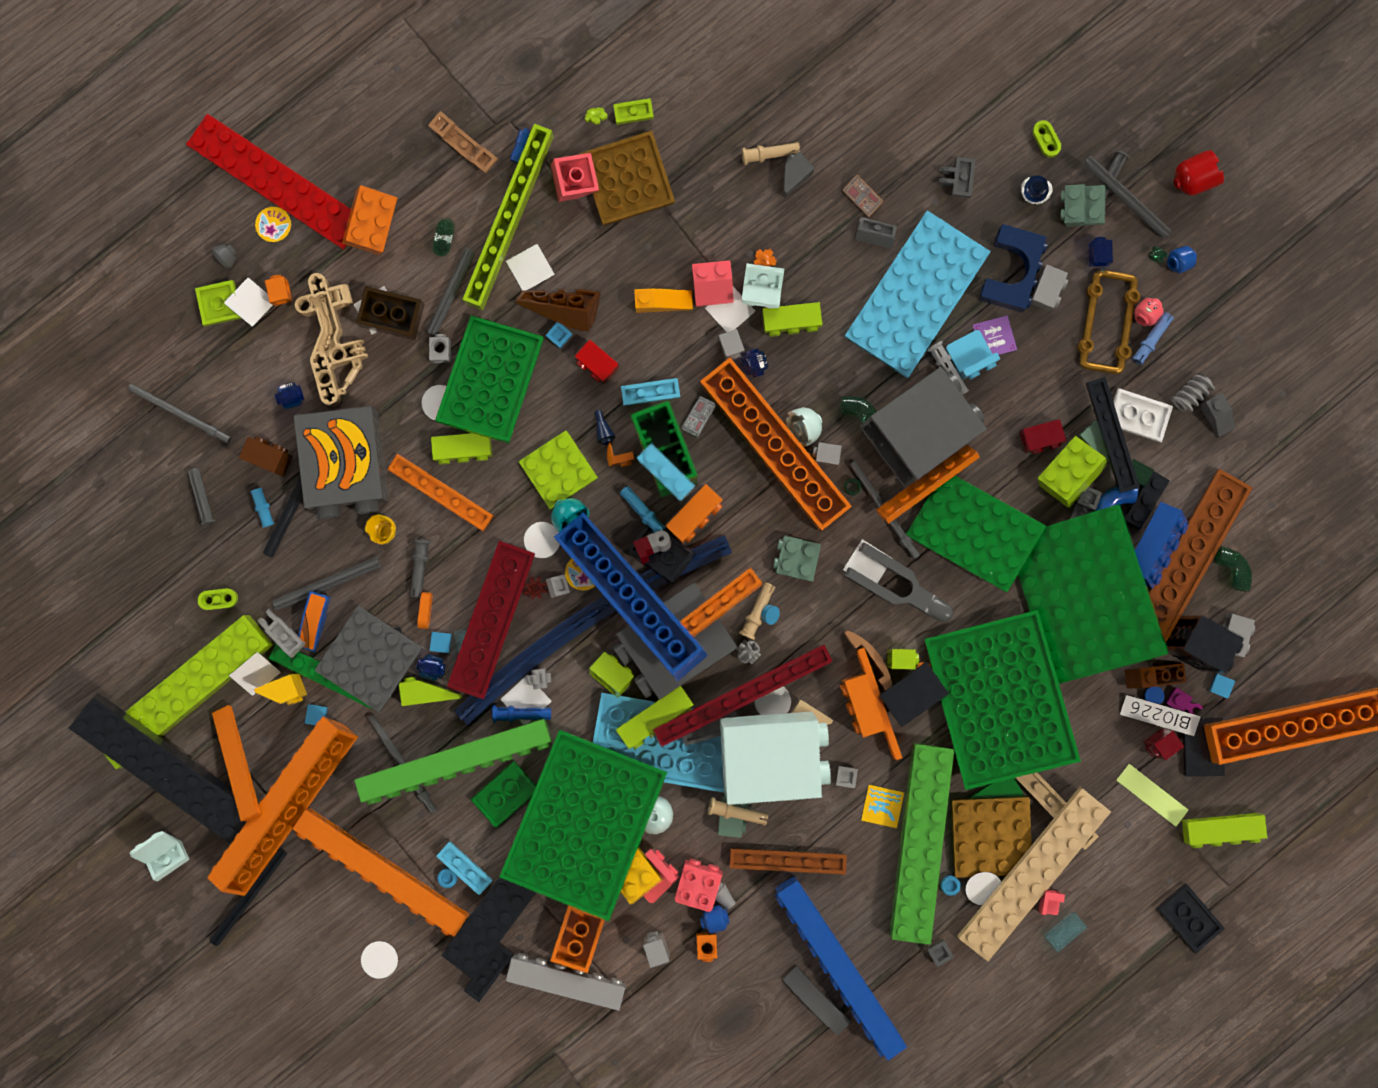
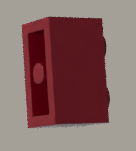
[1019,419,1066,455]
[1144,728,1185,760]

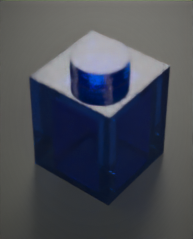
[1089,237,1113,267]

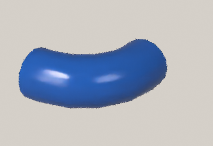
[1095,486,1138,511]

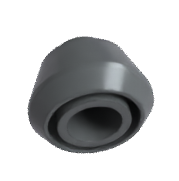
[212,244,237,269]

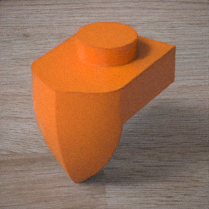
[607,442,635,467]

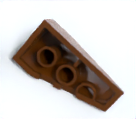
[516,289,600,331]

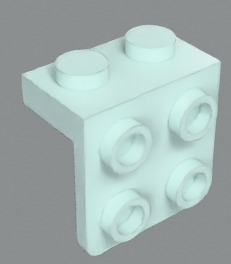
[741,264,784,309]
[130,832,190,881]

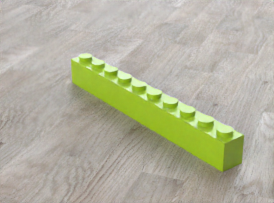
[462,124,554,311]

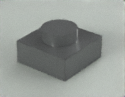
[927,939,954,967]

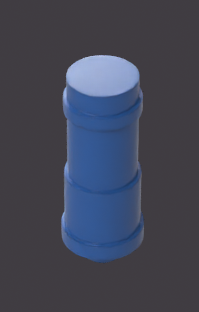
[510,128,530,164]

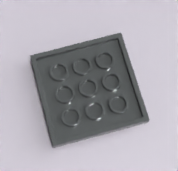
[315,606,423,713]

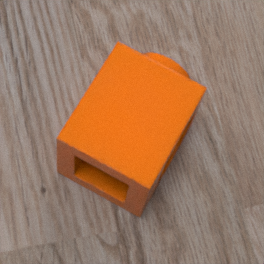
[265,275,293,306]
[697,932,717,962]

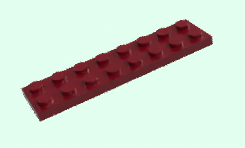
[447,541,535,699]

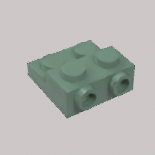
[1061,184,1106,227]
[773,536,821,582]

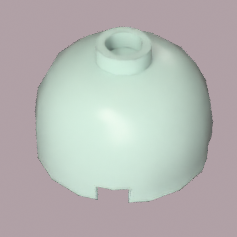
[786,407,822,447]
[645,796,673,834]

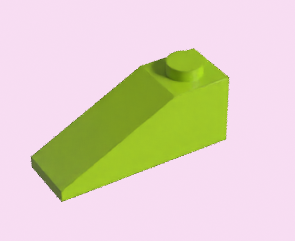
[399,677,462,706]

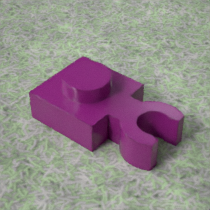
[1165,687,1202,715]

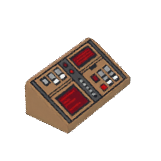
[842,175,883,218]

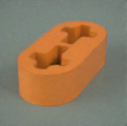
[418,592,433,629]

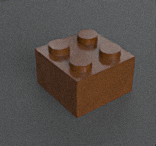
[239,436,292,477]

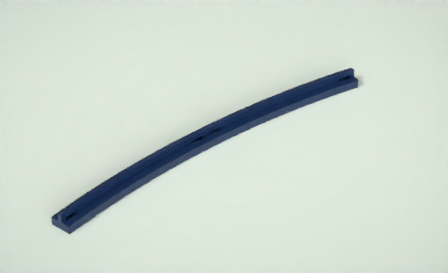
[455,535,732,725]

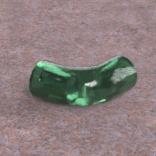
[841,396,877,434]
[1214,546,1252,592]

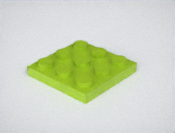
[519,430,598,510]

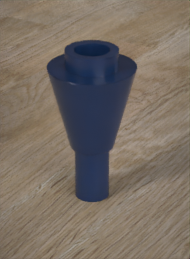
[594,410,616,445]

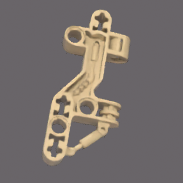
[295,273,368,407]

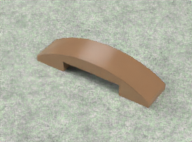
[428,111,498,174]
[843,630,892,691]

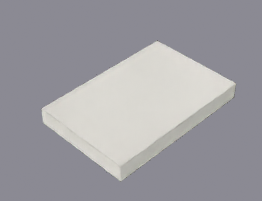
[1113,389,1173,443]

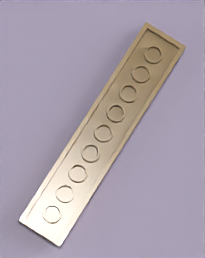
[957,787,1111,961]

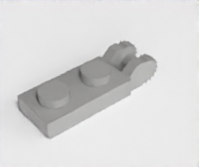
[257,609,306,658]

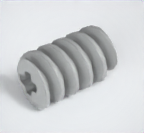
[1171,372,1215,413]

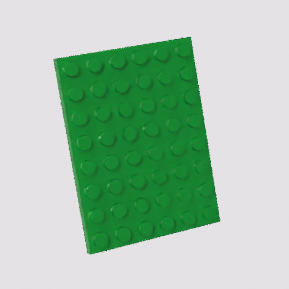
[1018,504,1169,684]
[925,610,1081,790]
[499,730,668,921]

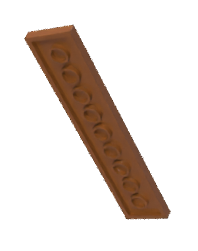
[1148,469,1253,643]

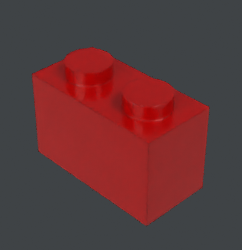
[575,339,619,384]

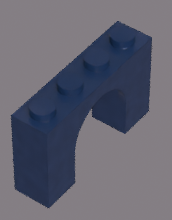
[979,224,1047,313]

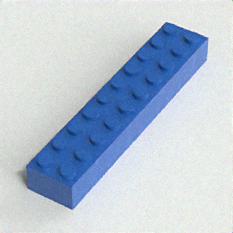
[554,512,708,682]
[775,875,907,1061]

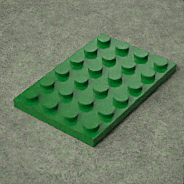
[435,315,544,444]
[906,476,1046,593]

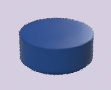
[1143,686,1164,704]

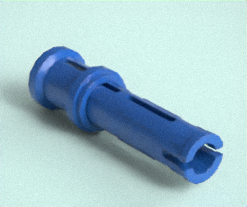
[492,705,551,723]

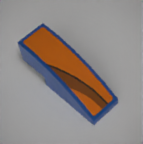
[298,591,331,652]

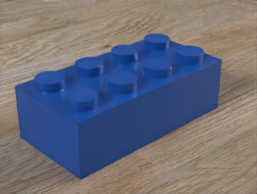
[1135,502,1189,589]

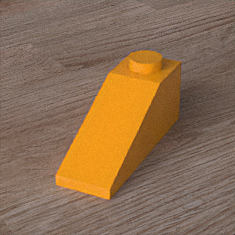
[635,289,693,313]

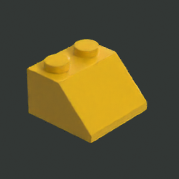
[254,674,307,705]

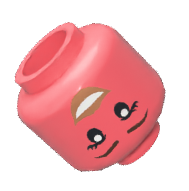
[1134,298,1164,326]

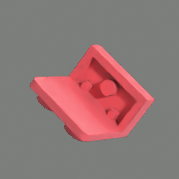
[644,849,680,903]
[675,859,722,912]

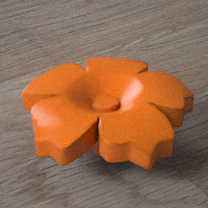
[753,249,777,267]

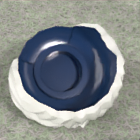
[1021,175,1053,205]

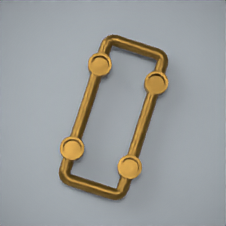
[1077,270,1140,374]

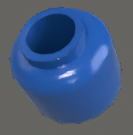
[1167,246,1197,274]
[700,905,730,934]

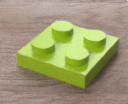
[195,280,241,326]

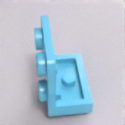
[946,330,1000,380]

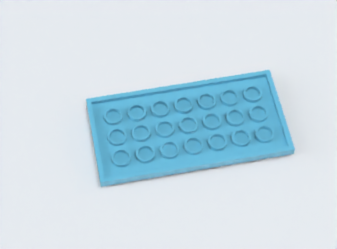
[844,211,991,378]
[593,693,742,793]

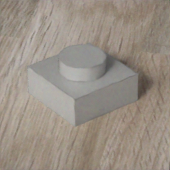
[546,575,570,598]
[835,766,858,788]

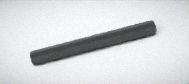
[426,248,475,336]

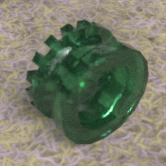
[1148,246,1168,264]
[843,478,861,496]

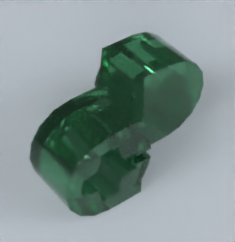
[433,218,455,256]

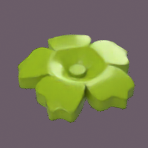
[584,107,608,125]

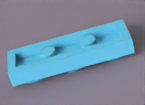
[621,378,680,406]
[637,444,695,501]
[436,841,493,895]

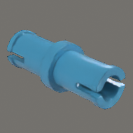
[250,488,274,528]

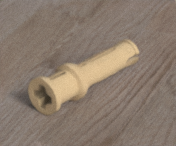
[742,142,800,165]
[739,582,775,640]
[708,797,768,826]

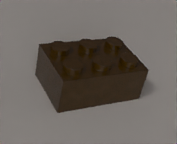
[356,286,425,340]

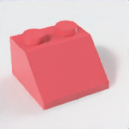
[550,153,599,202]
[692,260,734,307]

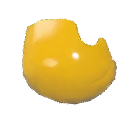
[365,514,396,545]

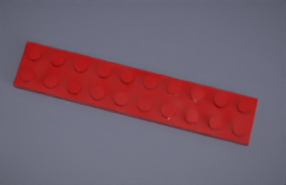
[186,113,351,250]

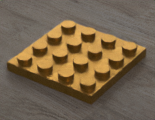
[580,131,675,226]
[951,796,1031,878]

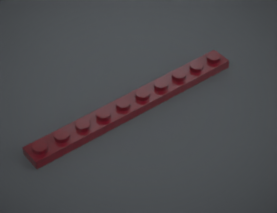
[652,644,833,747]

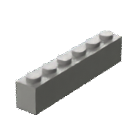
[506,953,626,1011]

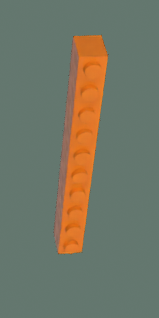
[293,807,470,937]

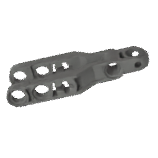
[844,542,953,622]

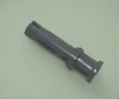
[410,539,431,598]

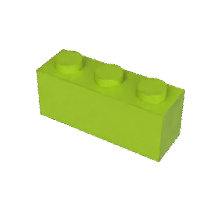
[762,302,822,337]
[431,433,493,465]

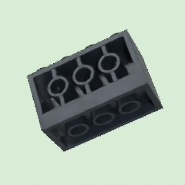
[1166,615,1244,673]

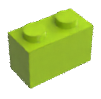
[887,649,919,669]
[589,652,634,698]

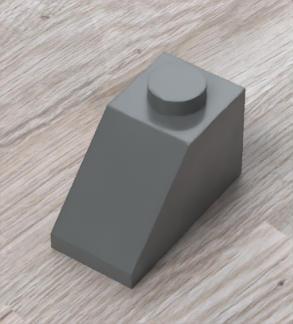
[783,152,815,198]
[1199,393,1235,438]

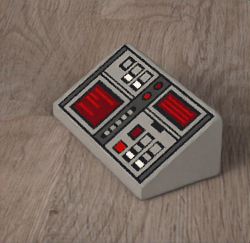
[681,396,717,438]

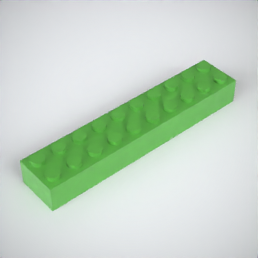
[355,719,553,805]
[889,743,954,945]

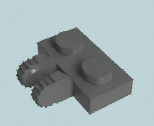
[938,157,976,198]

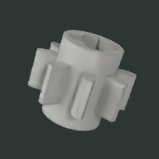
[736,640,761,664]
[527,668,551,689]

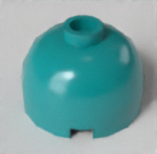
[551,498,590,533]

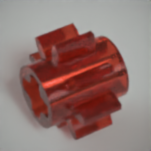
[524,577,548,600]

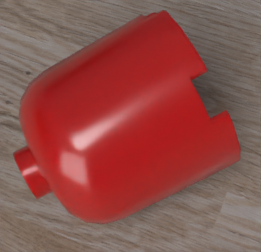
[1173,150,1224,196]

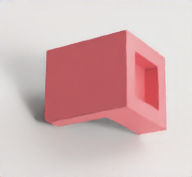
[1038,890,1065,915]

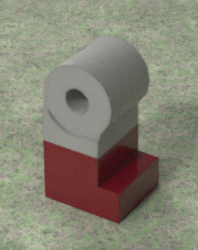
[633,531,671,564]

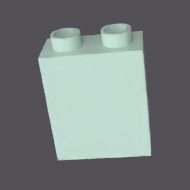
[720,712,831,805]

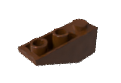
[1124,663,1186,689]

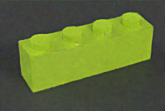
[616,686,694,749]
[1182,813,1267,848]

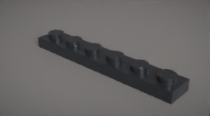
[1085,377,1140,494]

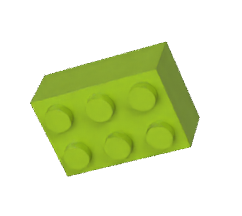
[1037,436,1107,508]

